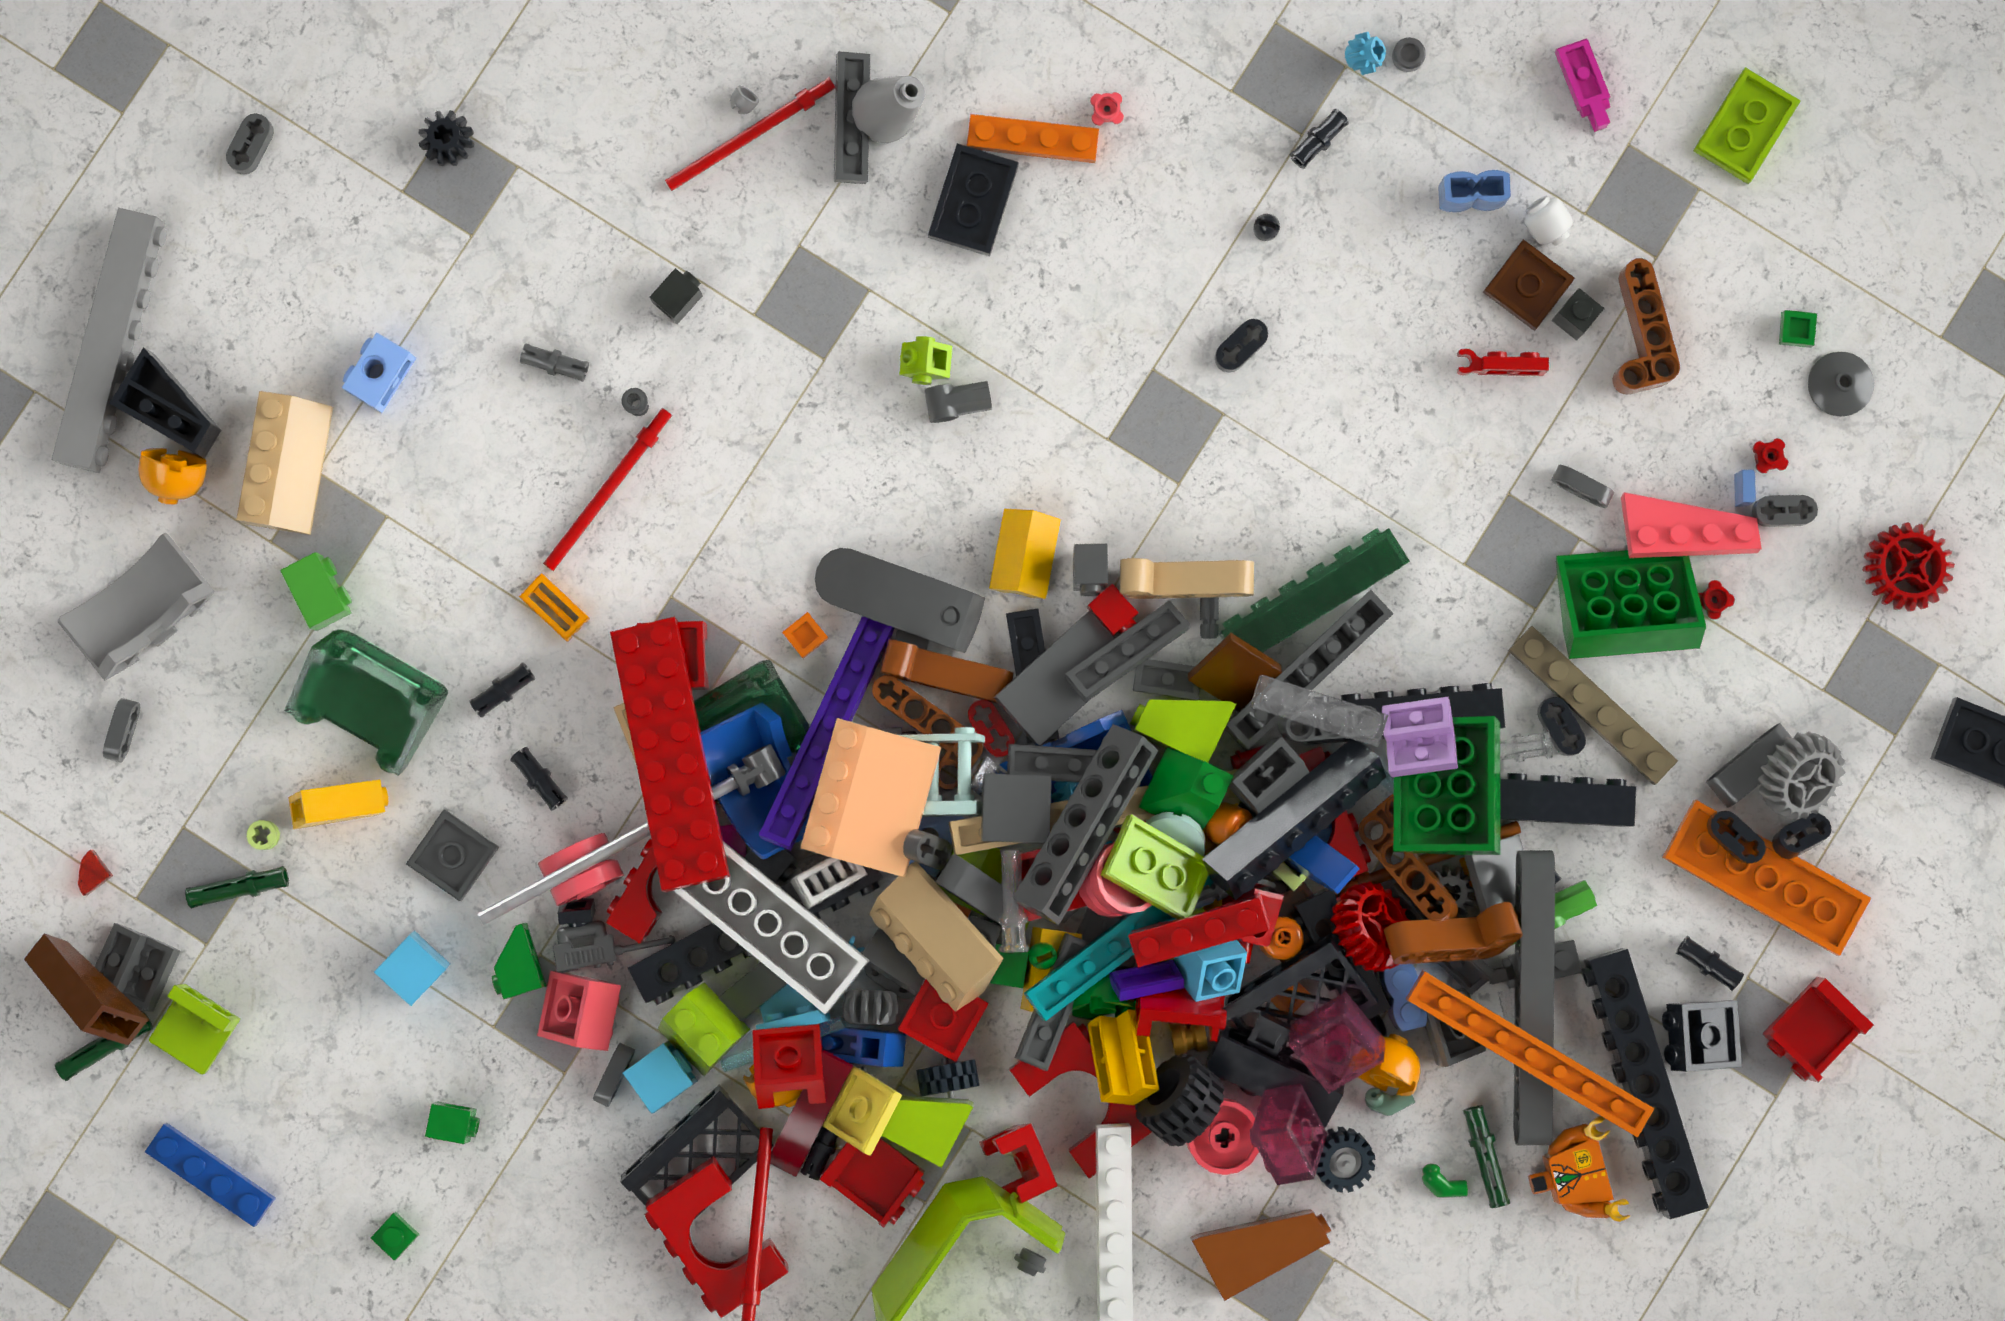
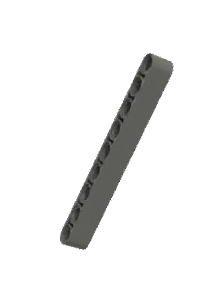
[1513,850,1555,1146]

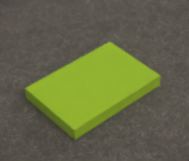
[1693,67,1801,184]
[1101,814,1209,919]

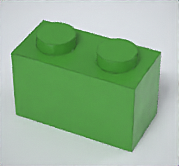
[280,552,352,631]

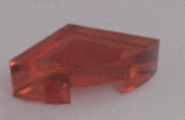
[78,850,113,896]

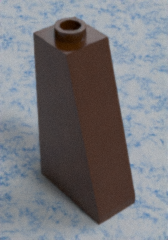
[24,933,149,1045]

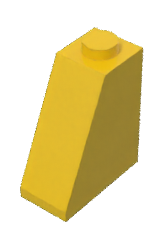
[288,779,389,830]

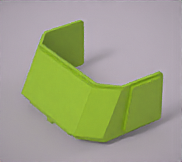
[871,1176,1065,1321]

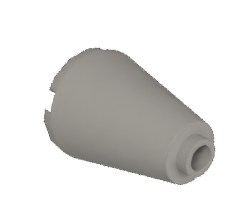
[852,76,925,144]

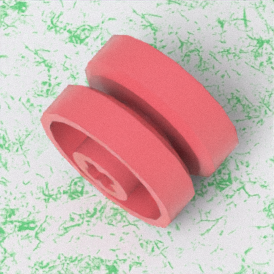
[538,833,624,906]
[1079,842,1151,918]
[1186,1098,1262,1175]

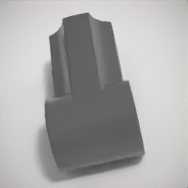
[924,381,992,423]

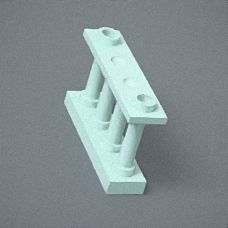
[900,727,985,817]

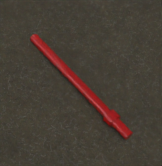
[665,77,835,191]
[543,408,672,571]
[740,1127,773,1321]

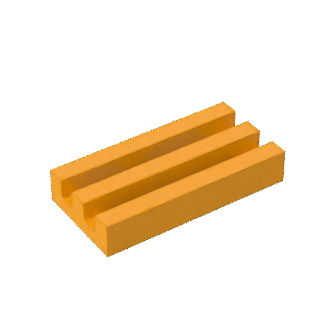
[519,573,590,642]

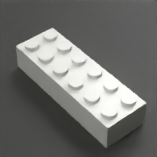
[673,841,870,1014]

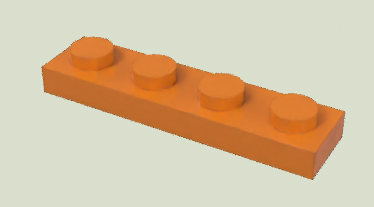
[967,114,1099,163]

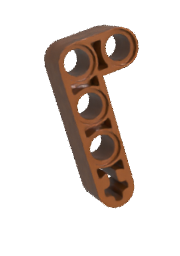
[1612,258,1680,395]
[880,639,1014,704]
[872,675,983,790]
[1358,794,1458,921]
[1384,902,1523,964]

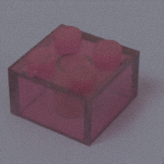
[1288,992,1386,1093]
[1250,1083,1327,1185]

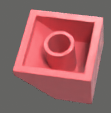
[537,971,621,1051]

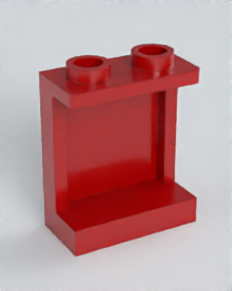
[1762,977,1874,1083]
[1135,988,1227,1042]
[819,1137,925,1228]

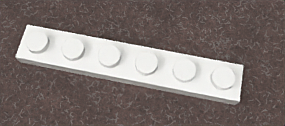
[1096,1123,1133,1321]

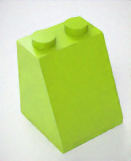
[1130,699,1236,763]
[658,982,751,1076]
[881,1095,974,1168]

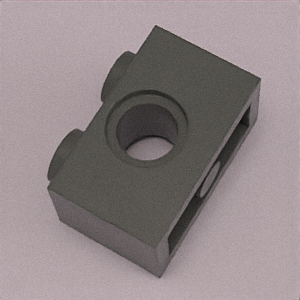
[1073,543,1108,596]

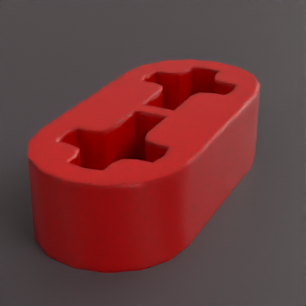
[968,700,1015,758]

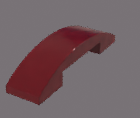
[770,1050,853,1177]

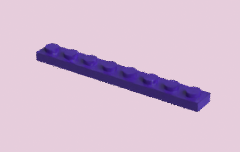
[759,616,895,851]

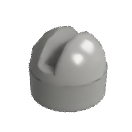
[730,85,759,114]

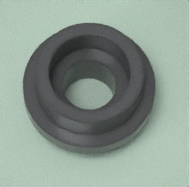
[1014,1248,1047,1277]

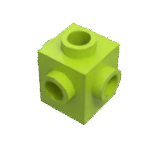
[899,336,953,385]

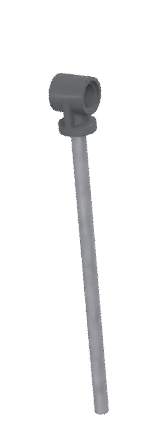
[477,744,786,925]

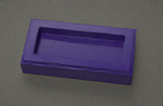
[1109,960,1184,1001]

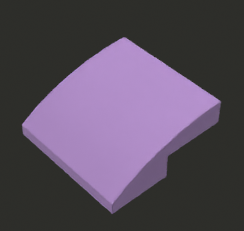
[1382,697,1458,777]

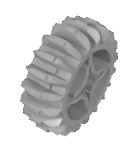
[1758,731,1846,820]

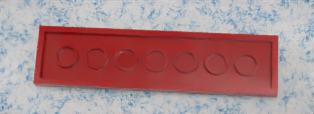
[610,616,730,892]

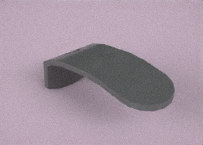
[815,548,985,653]

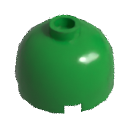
[1071,969,1136,1020]

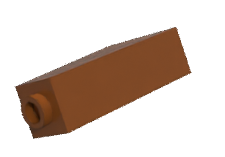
[1190,1209,1331,1301]

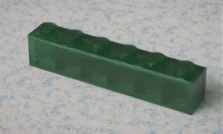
[1219,528,1410,653]

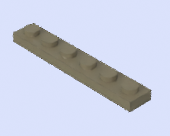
[1508,626,1678,785]

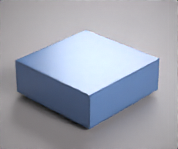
[1734,470,1756,507]

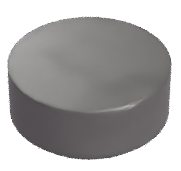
[1392,37,1426,72]

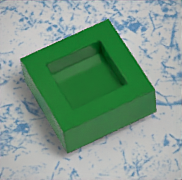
[1779,310,1817,348]
[371,1212,420,1261]

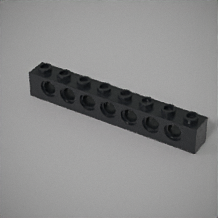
[628,860,884,1006]
[1582,948,1709,1220]

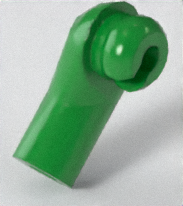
[1422,1164,1468,1198]

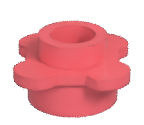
[1090,92,1124,126]

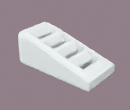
[791,857,868,909]

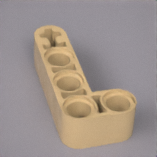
[1120,558,1254,599]

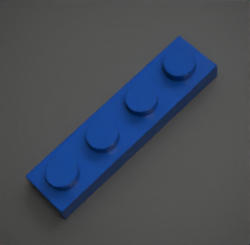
[145,1123,276,1227]

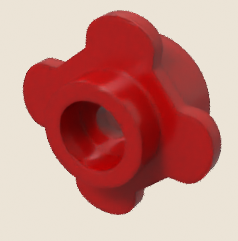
[1752,438,1789,473]
[1698,580,1735,620]

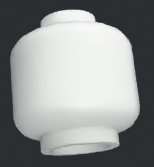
[1524,196,1573,246]

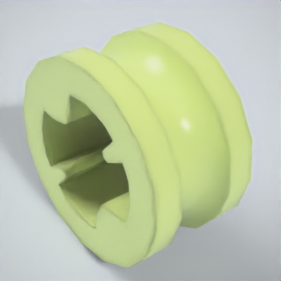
[246,820,280,850]

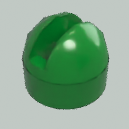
[1028,942,1057,970]

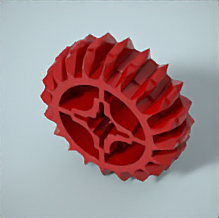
[1862,522,1955,612]
[1330,881,1411,973]

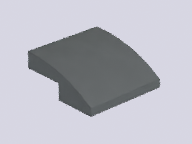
[95,923,181,1012]

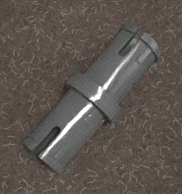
[520,343,589,382]

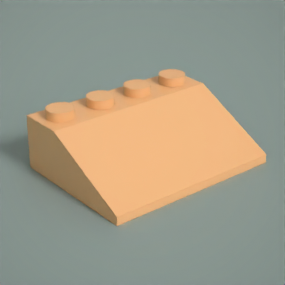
[800,718,942,877]

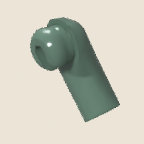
[1365,1088,1415,1116]

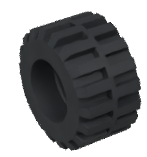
[1135,1053,1224,1147]

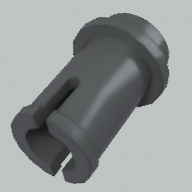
[621,388,649,416]

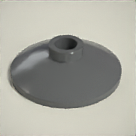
[1808,352,1874,417]

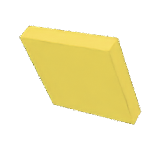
[822,1066,902,1156]

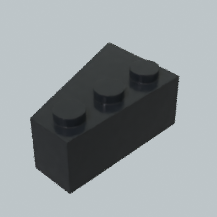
[109,347,222,458]

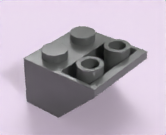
[1229,737,1309,817]

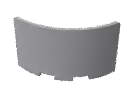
[58,533,214,681]

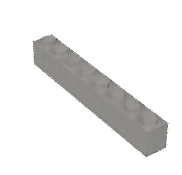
[51,207,167,473]

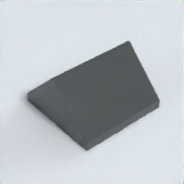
[1425,988,1486,1067]

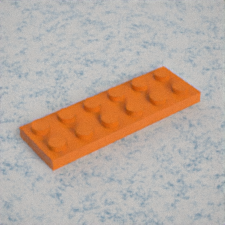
[1662,800,1871,956]

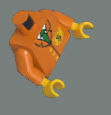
[1528,1116,1630,1222]

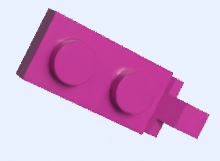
[1555,38,1611,132]

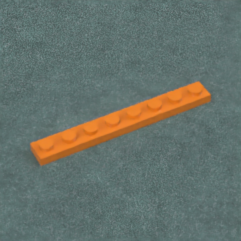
[1405,970,1655,1138]

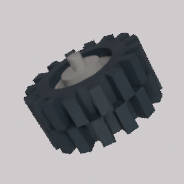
[916,1058,980,1098]
[1311,1127,1376,1193]

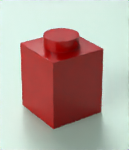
[1087,583,1138,637]

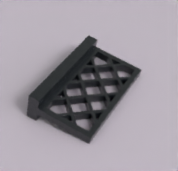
[1223,931,1378,1056]
[620,1084,774,1219]

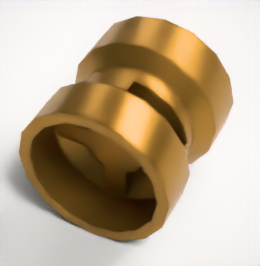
[1169,1023,1208,1056]

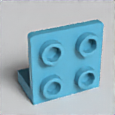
[756,984,831,1030]

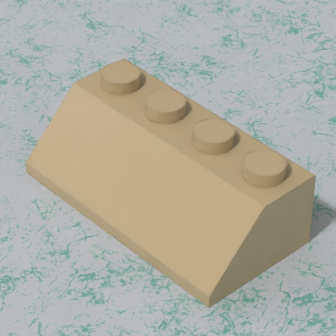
[236,391,333,535]
[869,861,1003,1012]

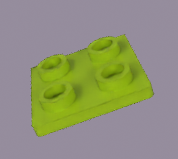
[149,984,241,1075]

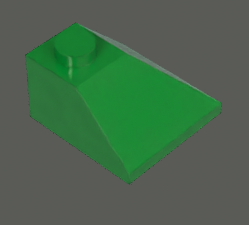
[1138,747,1234,830]

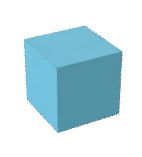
[374,930,450,1006]
[1174,940,1247,1002]
[623,1041,698,1114]

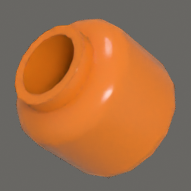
[1205,802,1253,845]
[1259,917,1304,960]

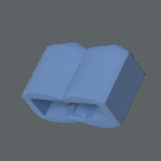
[1438,170,1511,212]
[1379,964,1427,1032]

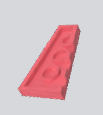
[1621,492,1762,558]

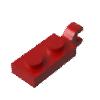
[1457,349,1549,376]

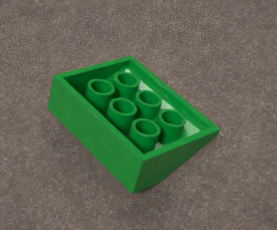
[1556,550,1706,659]
[1393,716,1501,855]

